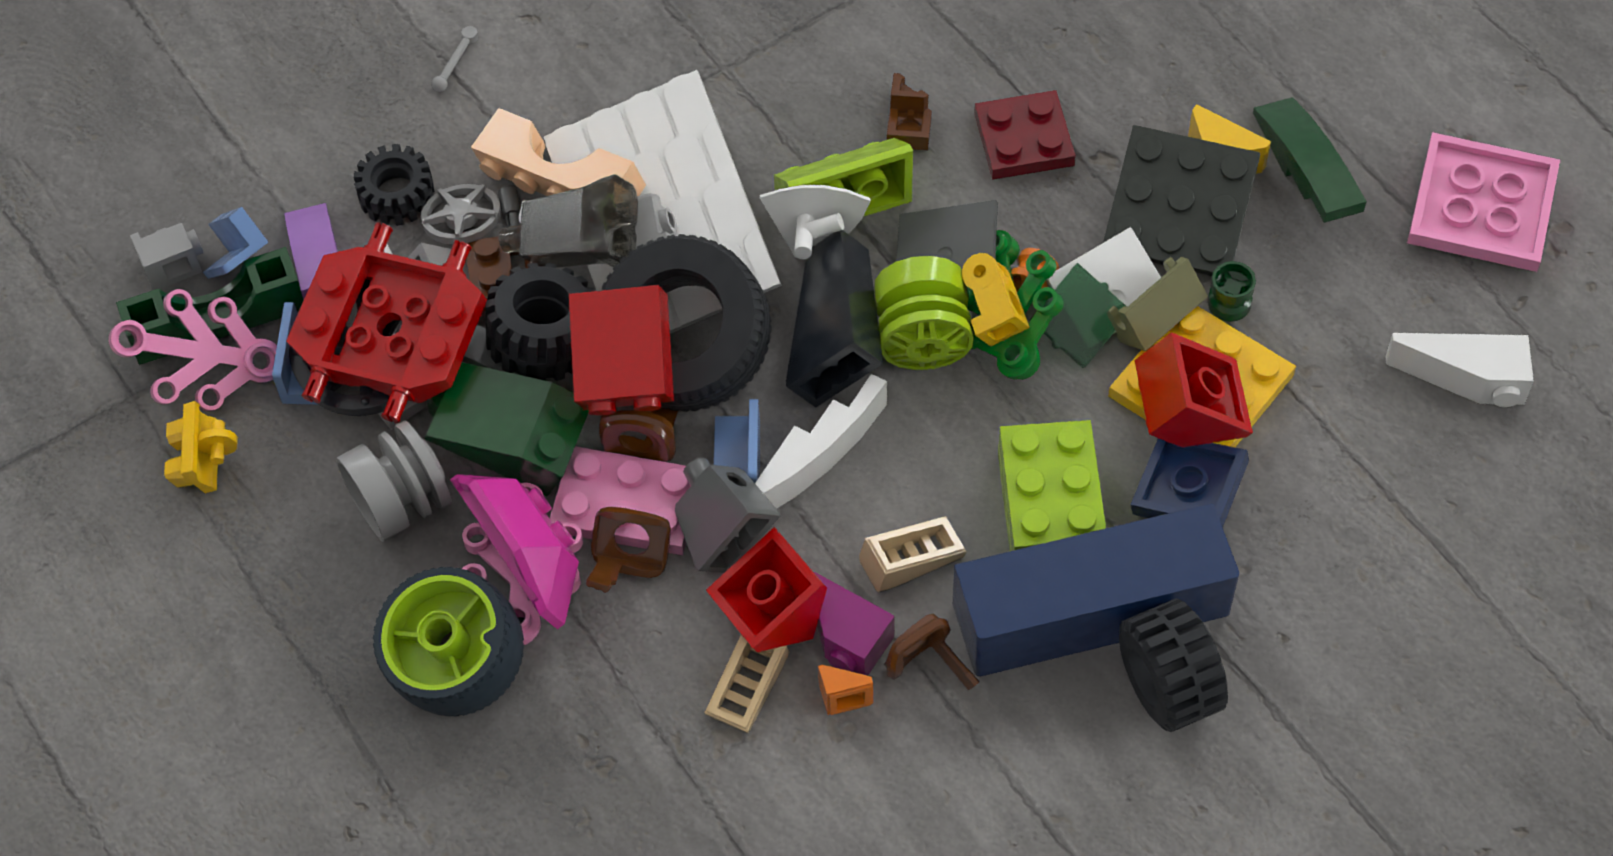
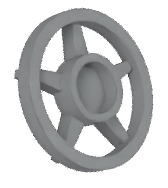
[421,184,501,245]

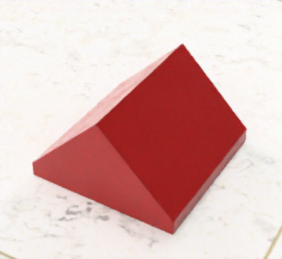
[706,527,827,652]

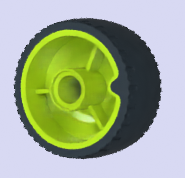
[373,567,524,717]

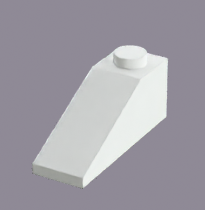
[1386,333,1534,407]

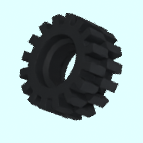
[353,144,435,226]

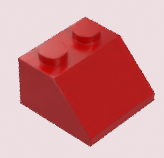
[1134,332,1253,447]

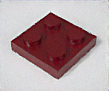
[974,90,1076,180]

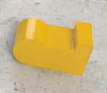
[961,253,1030,346]

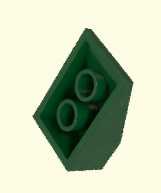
[424,362,589,496]

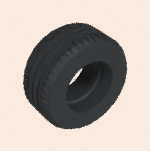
[601,234,772,412]

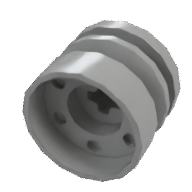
[336,420,452,542]

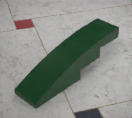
[1253,97,1367,223]

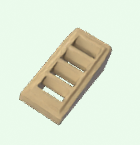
[859,516,966,592]
[705,635,790,733]

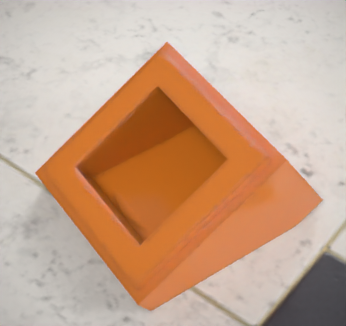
[818,665,873,715]

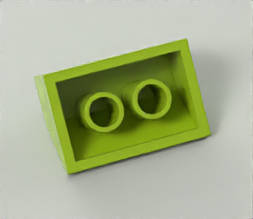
[774,138,913,217]

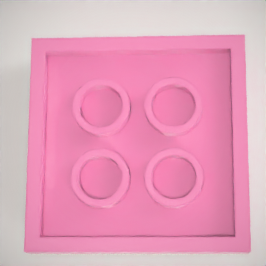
[1407,132,1560,272]

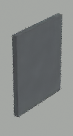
[896,200,998,269]

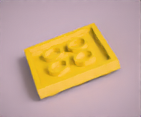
[1108,306,1296,447]

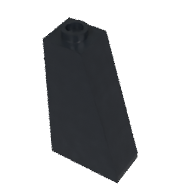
[786,230,883,407]

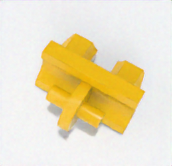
[164,401,238,494]

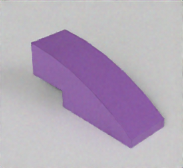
[284,203,338,299]

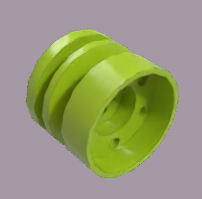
[874,256,973,370]

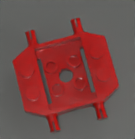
[286,222,487,423]

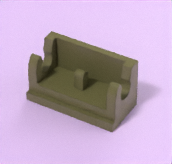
[1107,257,1208,351]

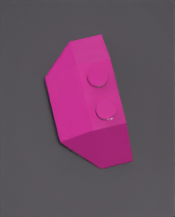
[450,474,579,630]

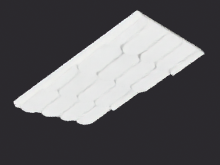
[544,70,782,334]

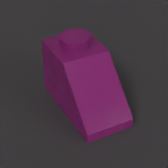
[814,572,895,676]

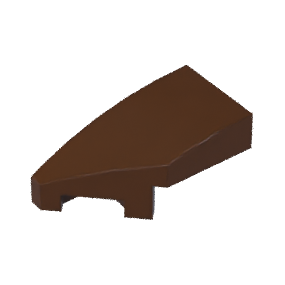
[887,73,932,151]

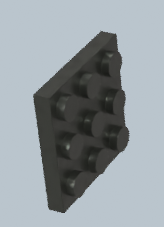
[1103,125,1260,276]

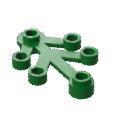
[967,230,1064,380]

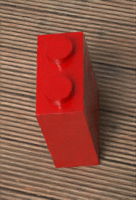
[569,285,674,415]

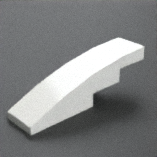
[755,374,887,509]

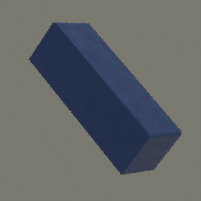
[952,503,1240,677]

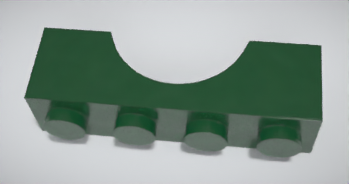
[116,247,304,365]

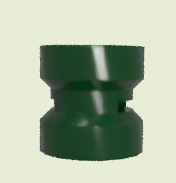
[1207,261,1256,322]

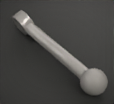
[431,26,478,92]

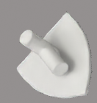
[760,185,871,259]

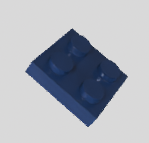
[1130,438,1249,528]

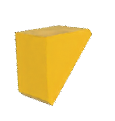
[1188,104,1271,174]

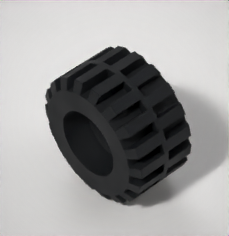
[486,263,594,381]
[1119,599,1228,732]

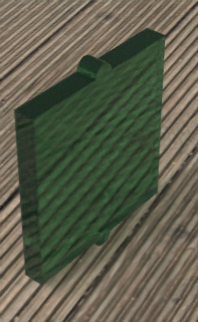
[1029,263,1127,368]

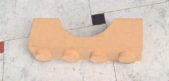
[471,108,646,226]

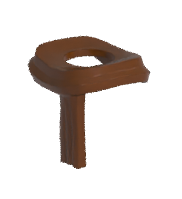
[599,408,679,462]
[586,507,671,593]
[884,614,980,690]

